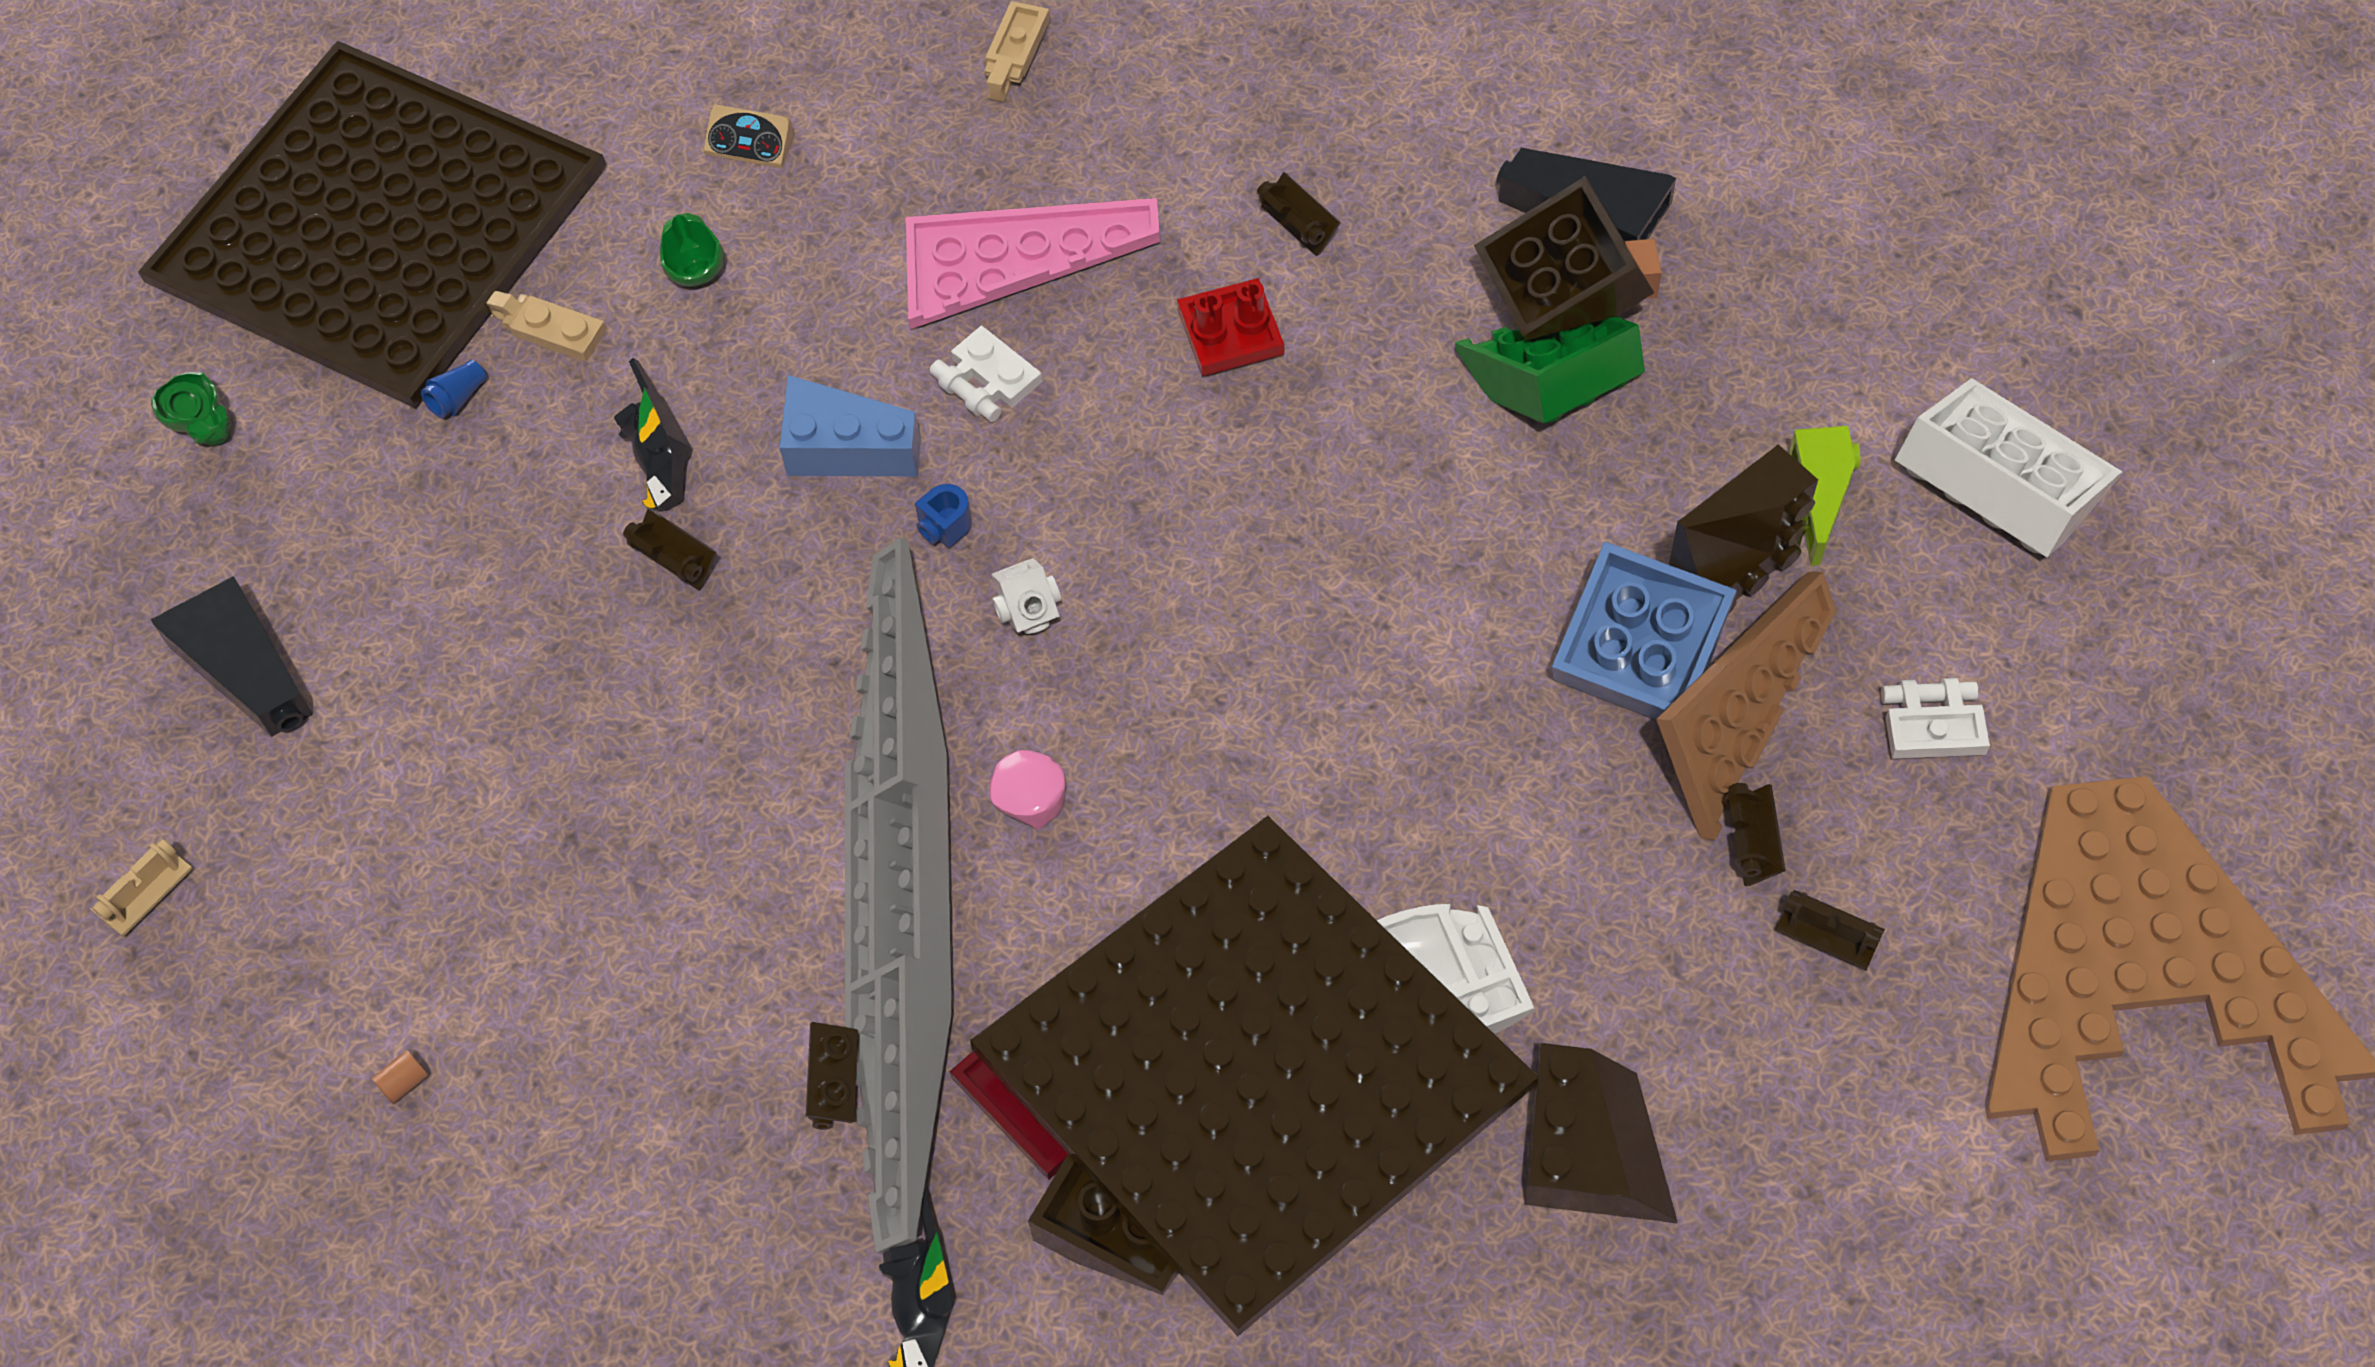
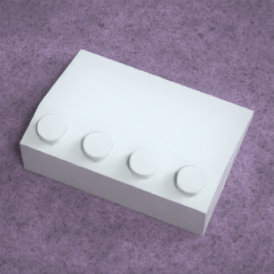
[1895,378,2122,558]

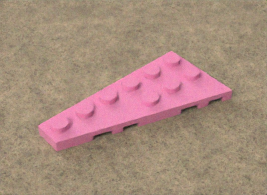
[906,198,1160,330]

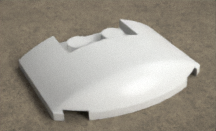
[1377,904,1535,1034]

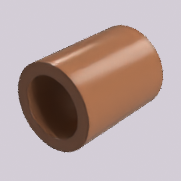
[371,1050,428,1104]

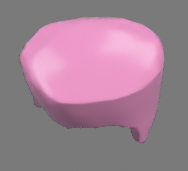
[989,750,1065,829]

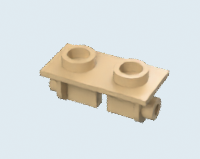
[90,839,193,937]

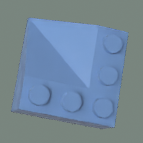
[1552,541,1737,719]

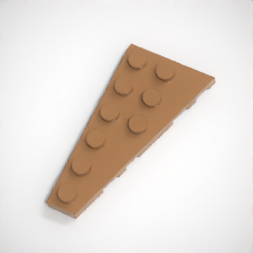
[1656,572,1836,840]

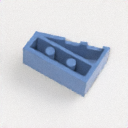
[780,375,921,477]

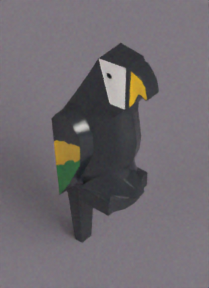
[614,358,691,512]
[879,1187,953,1367]

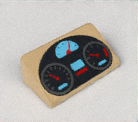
[703,104,795,168]

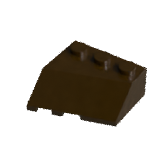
[1525,1043,1677,1223]

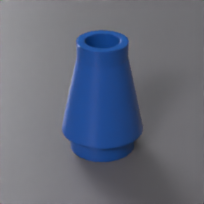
[421,360,487,418]

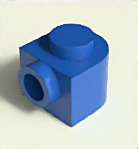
[914,484,972,548]

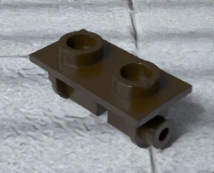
[1257,172,1341,256]
[623,508,717,591]
[1725,783,1786,886]
[1775,890,1885,971]
[805,1022,858,1130]

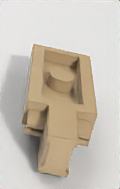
[985,1,1051,102]
[486,291,607,362]

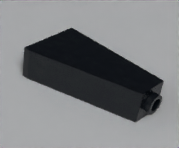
[1496,147,1676,241]
[151,576,313,737]

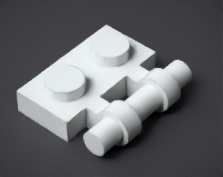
[929,325,1043,422]
[1881,678,1990,759]

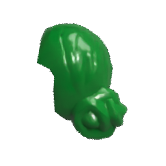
[660,213,724,287]
[151,372,231,445]

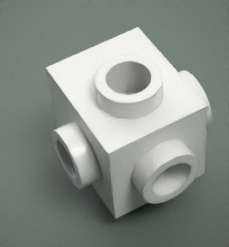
[991,558,1061,634]

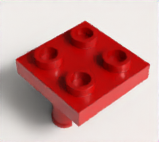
[1177,278,1285,376]

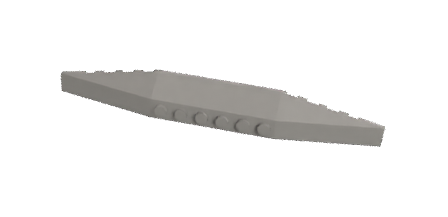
[845,537,953,1254]

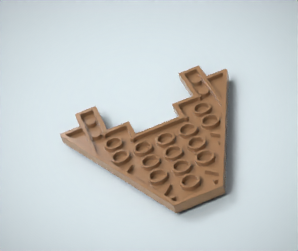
[1986,776,2375,1161]

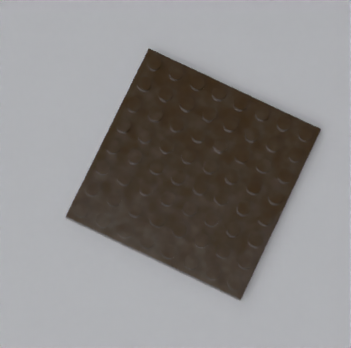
[138,41,606,408]
[970,815,1539,1337]

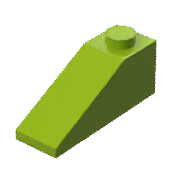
[1789,426,1861,566]

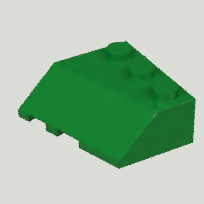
[1454,316,1645,423]

